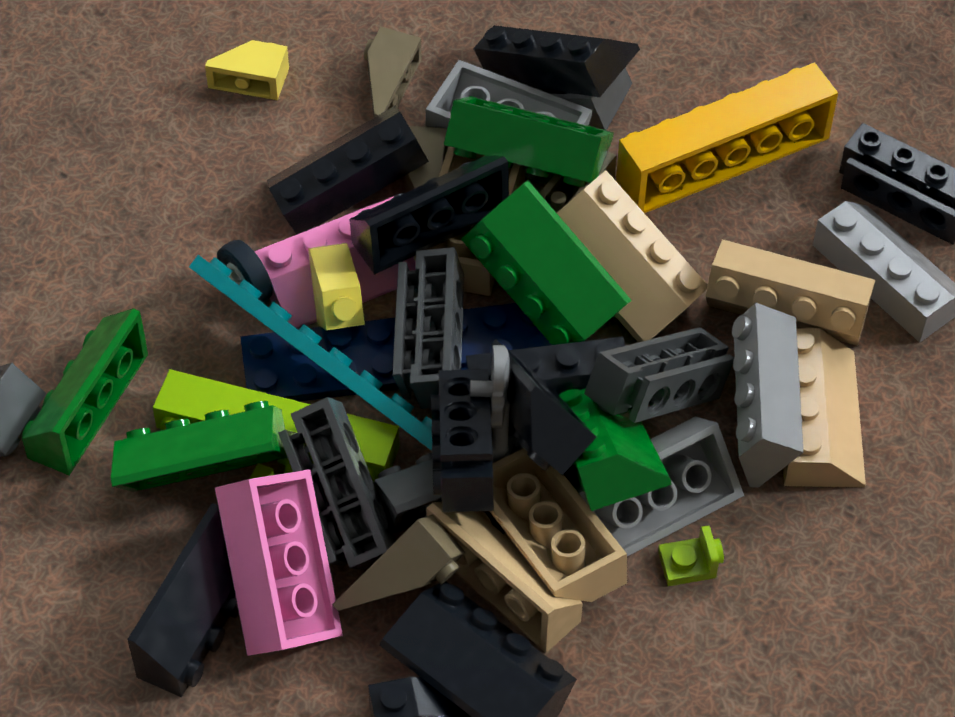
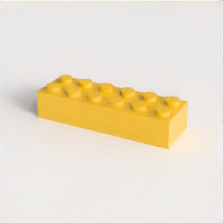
[616,62,838,213]

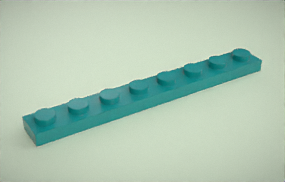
[189,255,432,451]

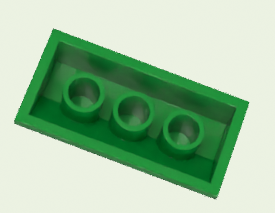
[444,96,614,187]
[461,180,631,345]
[22,308,148,476]
[560,388,672,511]
[111,401,288,492]

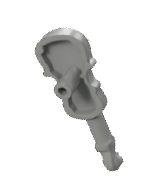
[470,345,510,463]

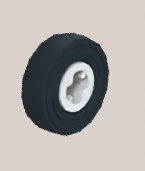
[217,240,273,303]

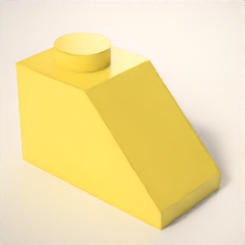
[205,40,289,100]
[308,243,365,330]

